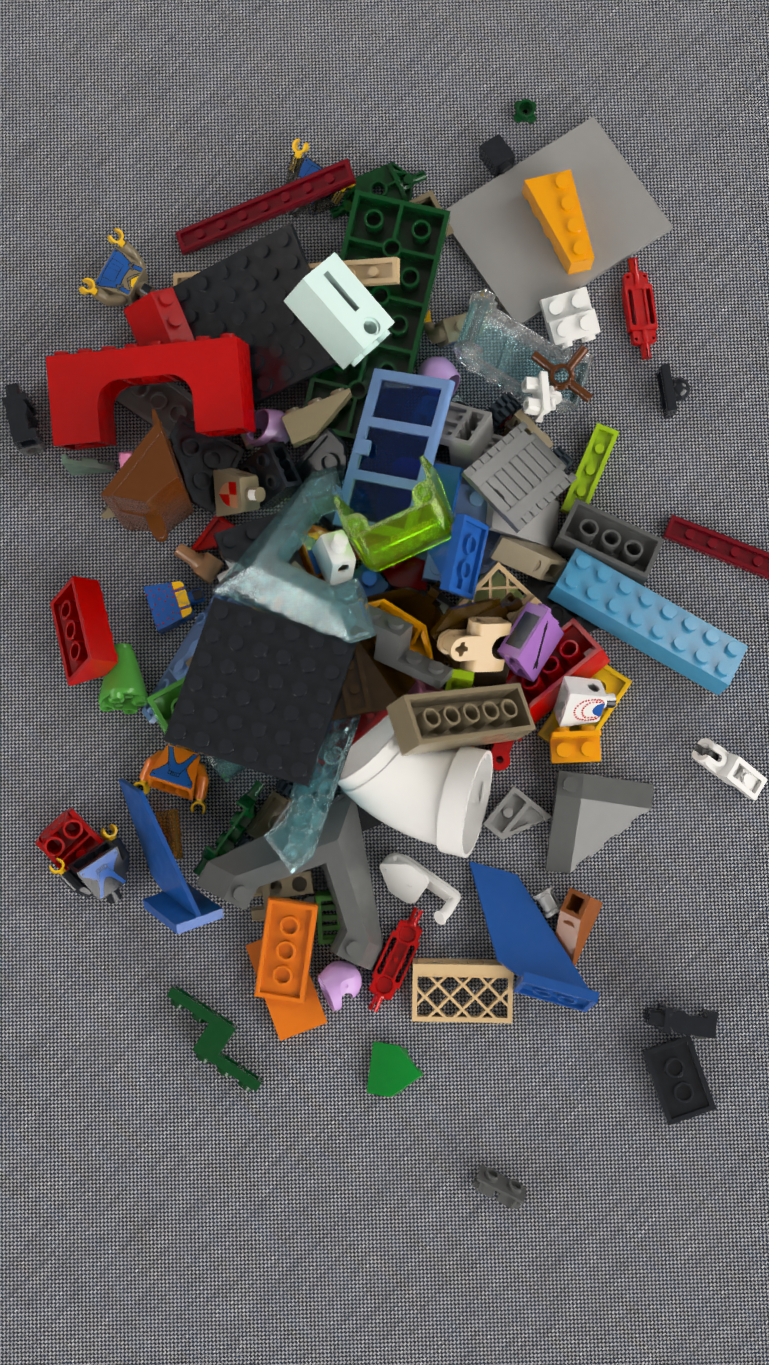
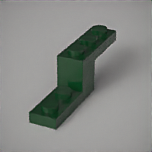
[166,985,264,1092]

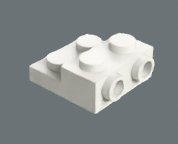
[539,287,601,350]

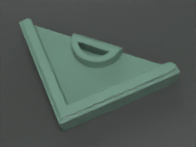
[61,454,116,476]

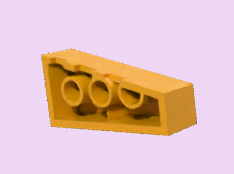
[522,169,594,275]

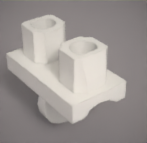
[521,371,562,423]

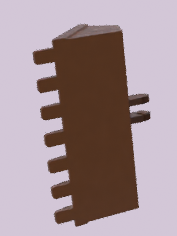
[101,409,195,543]

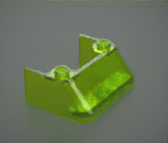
[333,455,455,572]

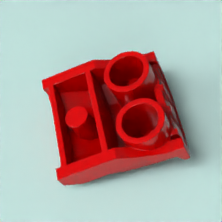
[35,807,105,870]

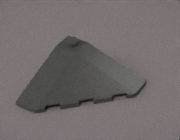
[545,770,654,874]

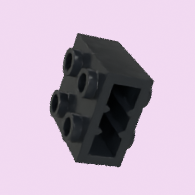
[238,441,303,509]

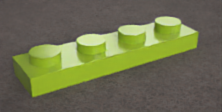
[560,423,619,514]

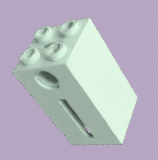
[284,252,395,370]

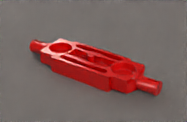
[621,257,658,360]
[368,907,424,1013]

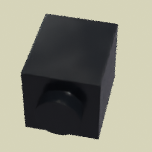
[479,134,515,178]

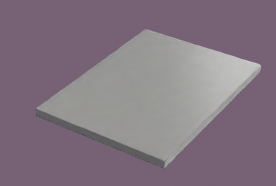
[445,116,673,329]

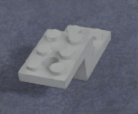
[405,395,503,471]

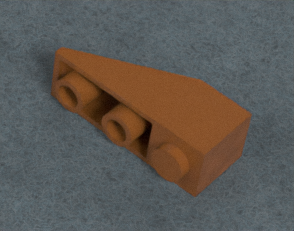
[555,887,603,966]

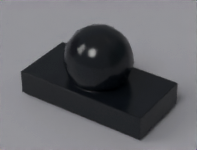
[656,363,690,418]

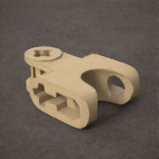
[437,617,512,672]

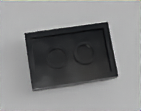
[641,1035,716,1126]

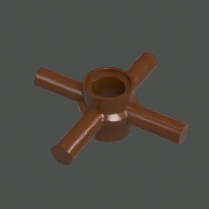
[530,345,593,403]

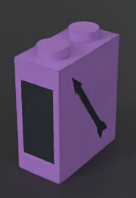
[497,602,564,682]

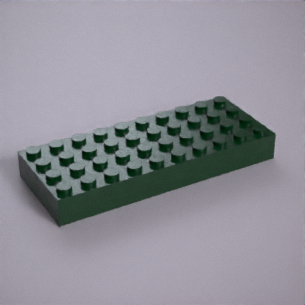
[304,189,450,452]

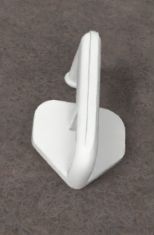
[379,853,461,925]

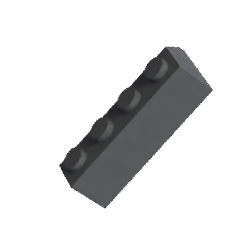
[552,498,664,586]

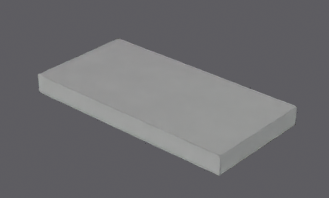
[486,500,560,548]

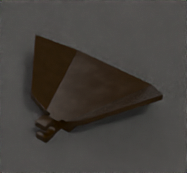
[357,580,446,665]
[431,592,524,687]
[332,620,416,721]

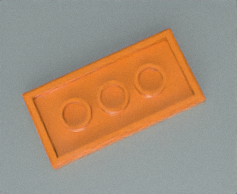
[254,896,319,1004]
[245,939,328,1041]

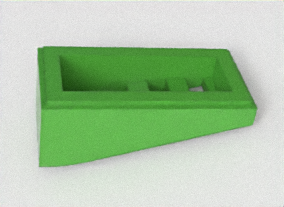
[316,890,340,945]

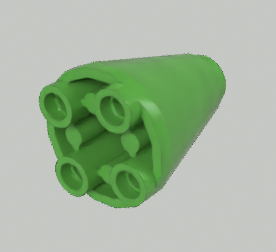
[98,643,148,714]

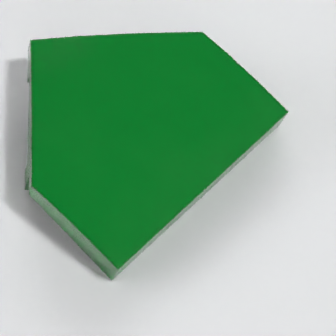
[366,1041,424,1097]

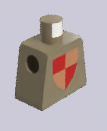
[213,468,265,517]

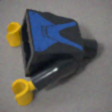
[49,824,130,904]

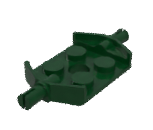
[329,162,427,220]
[193,780,265,876]

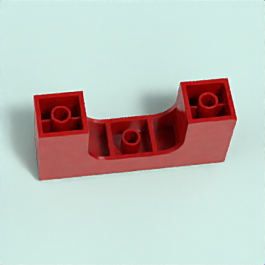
[46,333,256,450]

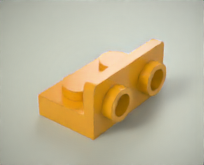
[549,726,602,764]

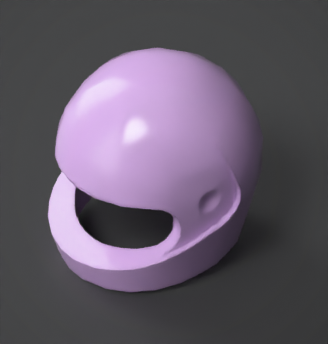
[418,356,460,398]
[245,409,290,447]
[317,961,362,1011]

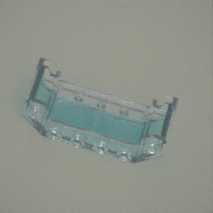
[453,289,594,414]

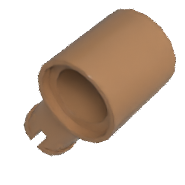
[175,543,224,584]

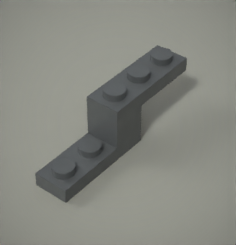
[334,595,453,689]

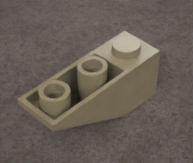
[281,388,352,448]
[489,536,567,583]

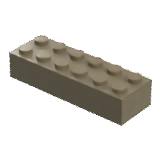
[386,683,536,756]

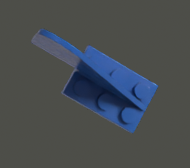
[392,458,490,600]

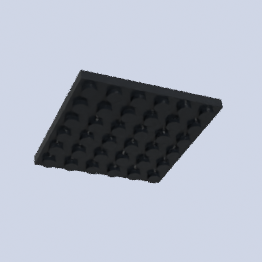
[173,223,338,406]
[163,597,358,788]

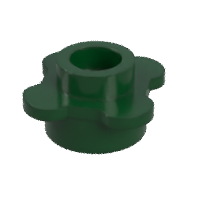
[513,99,537,124]

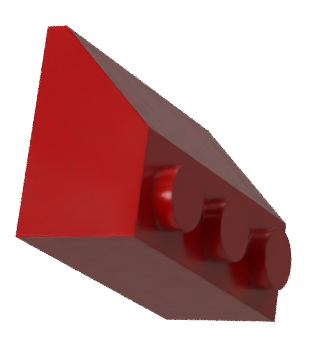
[124,287,195,347]

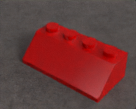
[50,576,118,686]
[506,618,610,724]

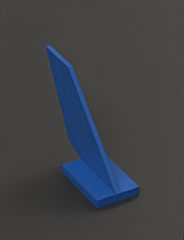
[118,778,224,935]
[469,861,600,1012]

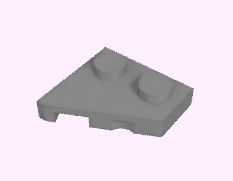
[482,786,551,840]

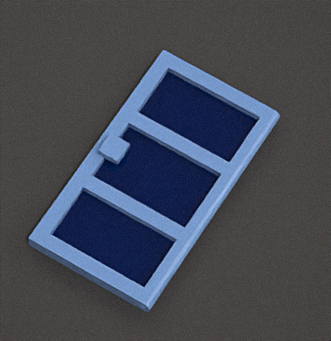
[333,368,455,542]

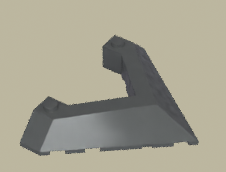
[196,795,384,971]

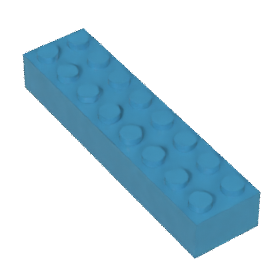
[547,548,748,695]

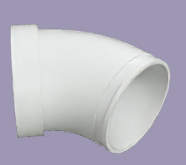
[331,715,493,858]

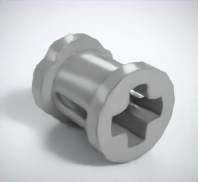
[533,885,562,918]

